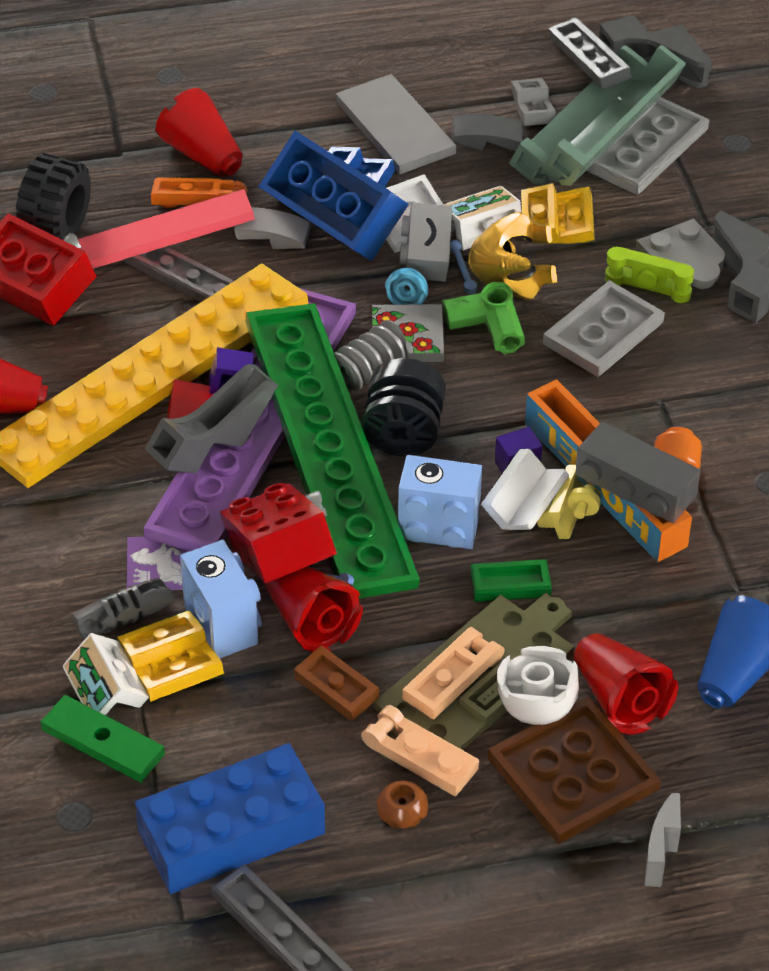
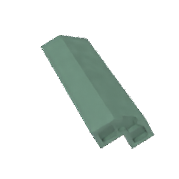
[509,45,686,186]

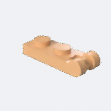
[403,627,505,720]
[361,705,479,797]

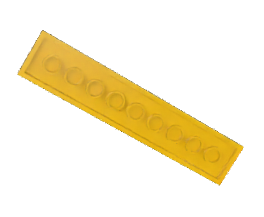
[0,263,308,488]

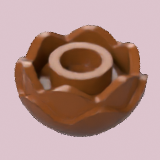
[376,780,428,829]

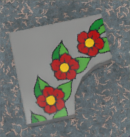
[372,304,444,362]

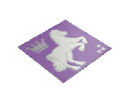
[127,536,189,590]

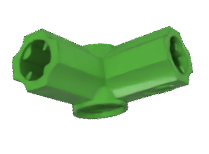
[443,282,525,355]

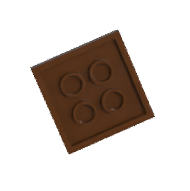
[488,697,661,845]

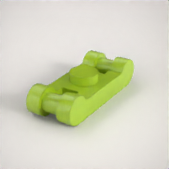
[605,247,694,303]

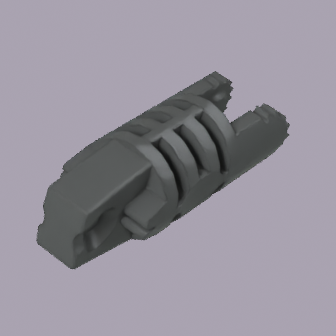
[73,577,175,639]

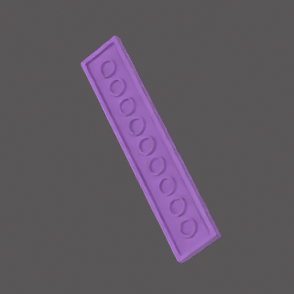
[144,289,356,551]

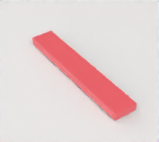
[78,189,255,269]

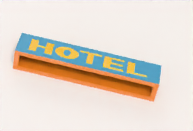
[525,379,692,563]

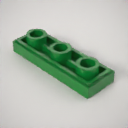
[40,695,165,783]

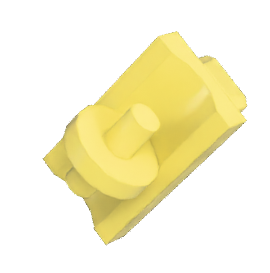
[537,465,601,539]

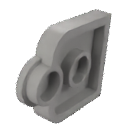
[636,218,725,289]

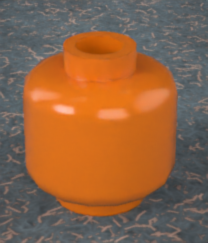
[654,427,702,469]

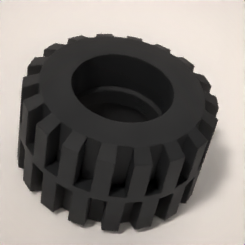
[16,153,91,239]

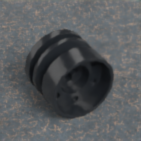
[362,358,446,457]

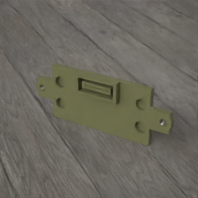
[373,593,575,766]

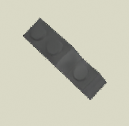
[599,15,712,88]
[712,210,769,323]
[144,364,278,474]

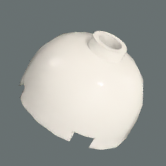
[497,646,579,725]

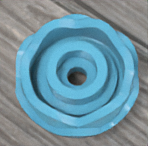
[385,268,428,305]

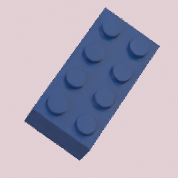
[258,130,409,262]
[135,743,325,894]

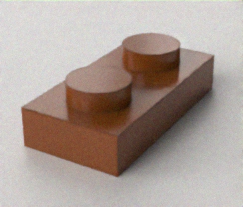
[293,645,380,721]

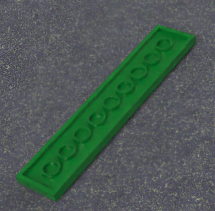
[245,303,420,598]

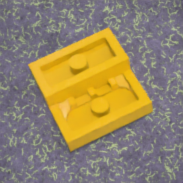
[521,183,595,244]
[117,610,224,701]

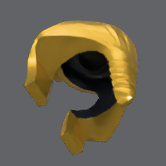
[468,212,557,300]

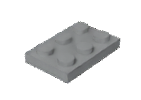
[543,280,665,377]

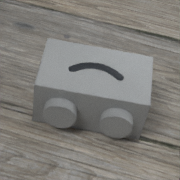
[399,202,452,282]

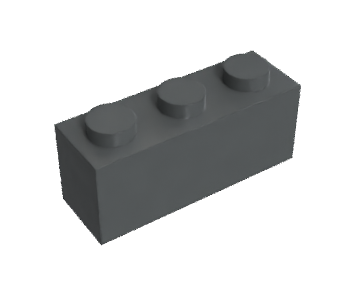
[575,422,701,524]

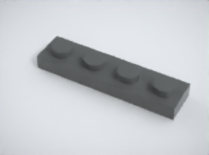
[548,18,631,89]

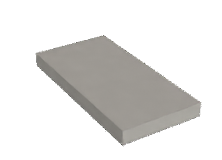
[336,74,456,175]
[586,97,709,196]

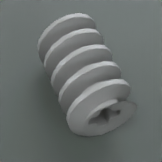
[334,320,406,391]

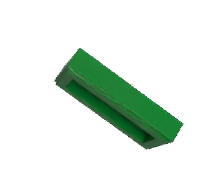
[470,559,552,602]

